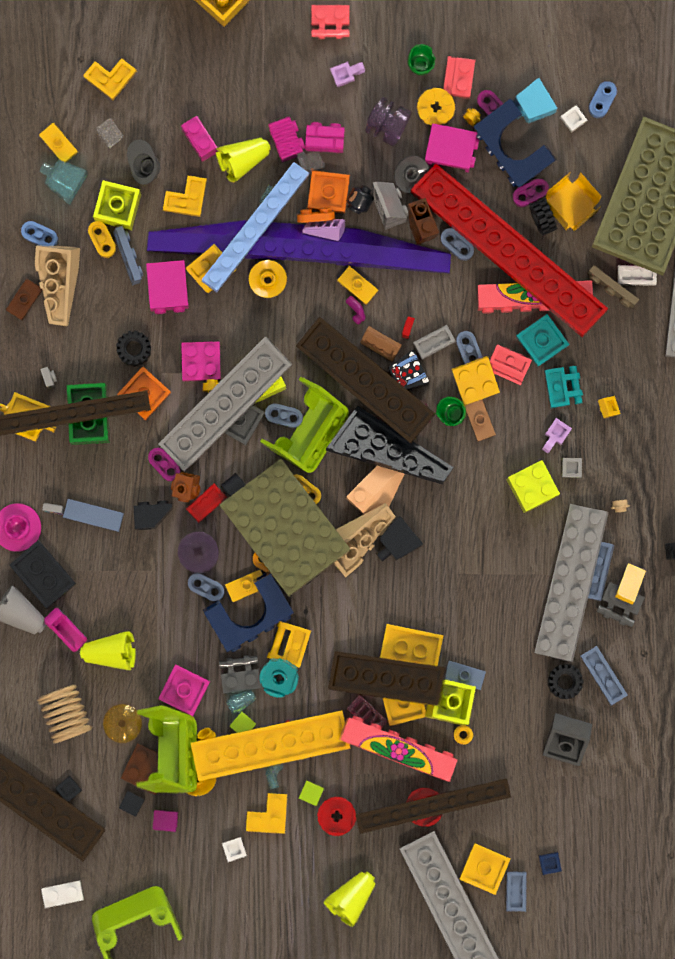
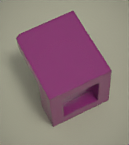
[153,810,179,832]

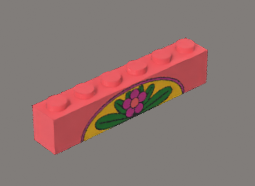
[477,281,593,314]
[339,716,457,782]

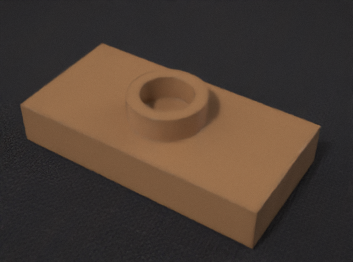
[360,326,402,362]
[465,399,496,442]

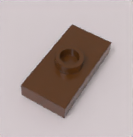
[6,278,43,321]

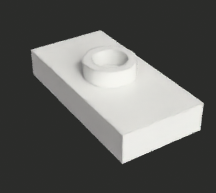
[618,265,656,286]

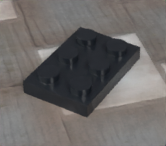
[9,540,76,609]

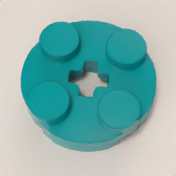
[259,658,299,698]

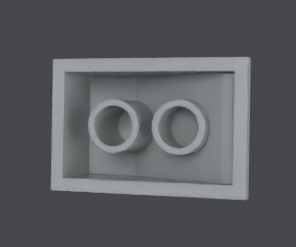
[372,181,408,230]

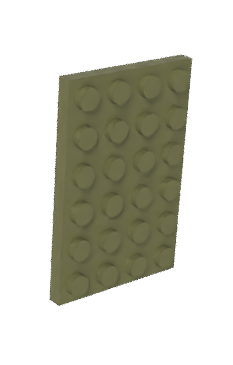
[220,459,351,597]

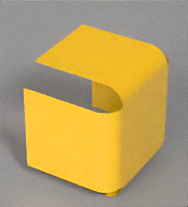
[545,172,602,231]

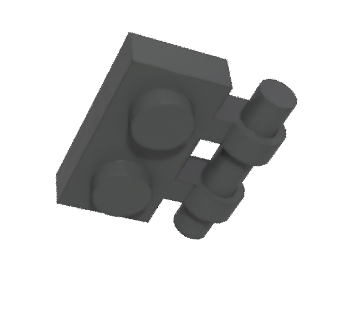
[596,582,645,627]
[219,655,262,694]

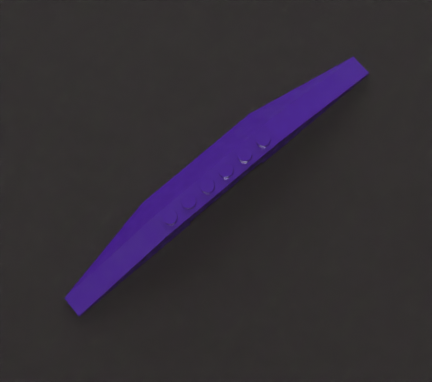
[147,220,451,273]

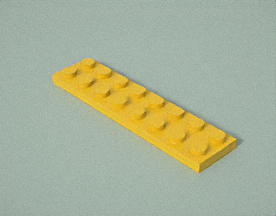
[190,711,350,781]

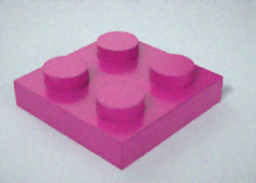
[182,342,221,381]
[158,664,210,716]

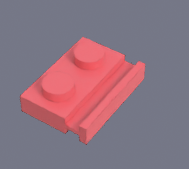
[443,56,475,98]
[490,344,532,385]

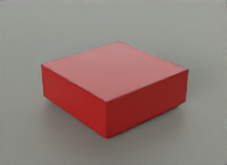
[401,316,415,339]

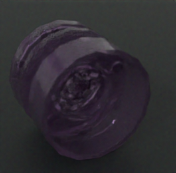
[365,97,412,147]
[178,532,219,574]

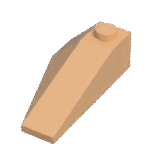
[346,466,405,515]

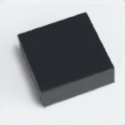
[55,776,82,802]
[119,791,145,817]

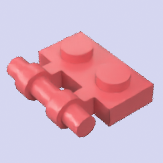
[312,5,349,39]

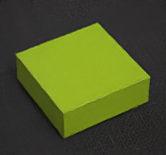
[230,712,256,733]
[299,781,324,806]

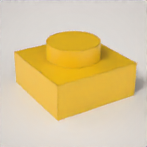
[598,396,621,418]

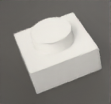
[560,105,587,133]
[222,837,247,862]

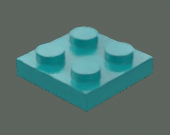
[516,314,570,367]

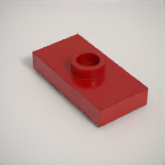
[186,483,227,523]

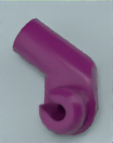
[346,296,366,325]

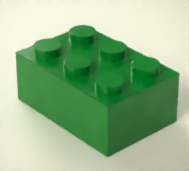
[67,383,110,445]

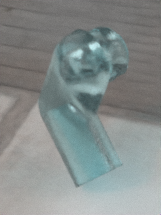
[265,763,283,790]

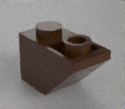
[407,198,439,245]

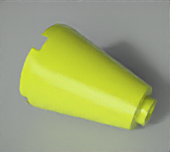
[216,138,271,183]
[80,631,136,670]
[324,872,376,927]

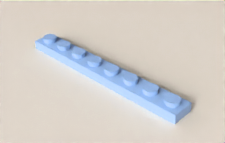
[202,162,309,292]

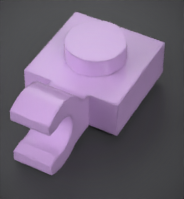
[330,62,365,87]
[542,418,572,453]

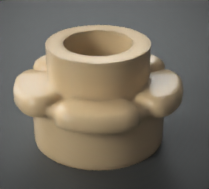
[611,499,630,513]

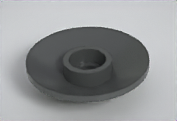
[394,156,429,193]

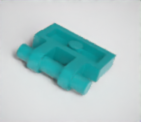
[544,366,583,408]

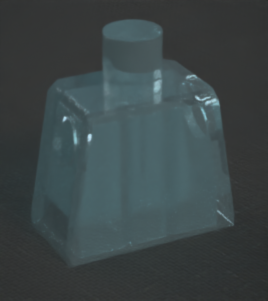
[39,160,88,205]

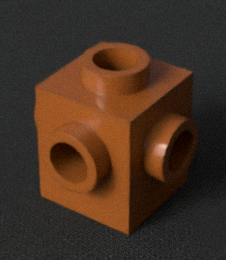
[171,472,200,502]

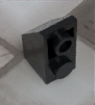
[133,500,173,530]

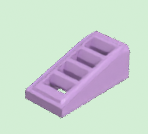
[303,219,345,241]

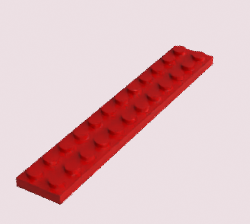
[411,164,608,338]

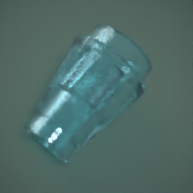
[226,690,256,714]

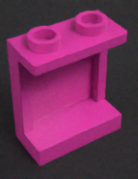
[425,123,479,173]
[146,260,189,314]

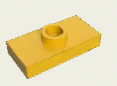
[39,123,78,164]
[337,266,378,305]
[225,569,263,602]

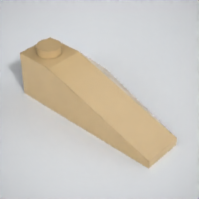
[35,246,80,326]
[333,503,396,578]

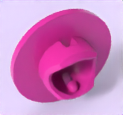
[0,504,42,552]

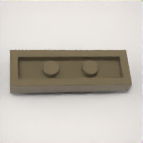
[587,265,639,308]

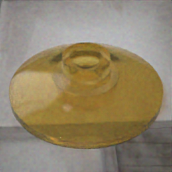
[103,704,142,743]

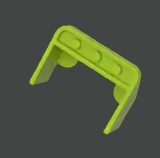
[260,377,349,473]
[136,705,197,793]
[92,886,184,959]

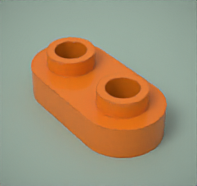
[297,208,335,223]

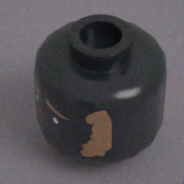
[346,185,374,214]

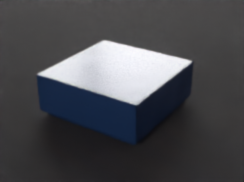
[539,852,562,875]

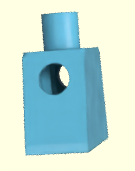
[514,78,557,123]

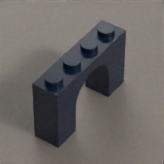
[474,99,557,188]
[203,571,294,652]

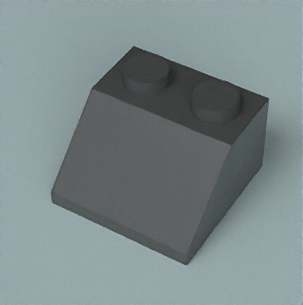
[543,713,592,766]

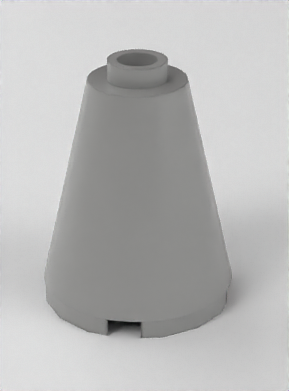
[0,585,46,635]

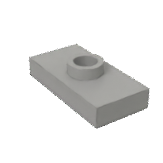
[413,325,456,360]

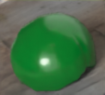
[407,44,436,75]
[436,396,466,426]

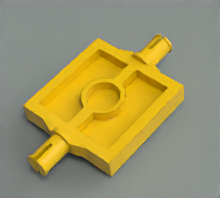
[0,392,57,442]

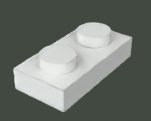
[41,881,84,908]

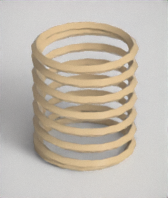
[37,685,92,743]

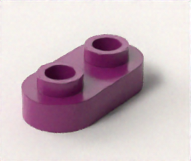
[477,90,504,115]
[513,179,549,207]
[148,448,181,482]

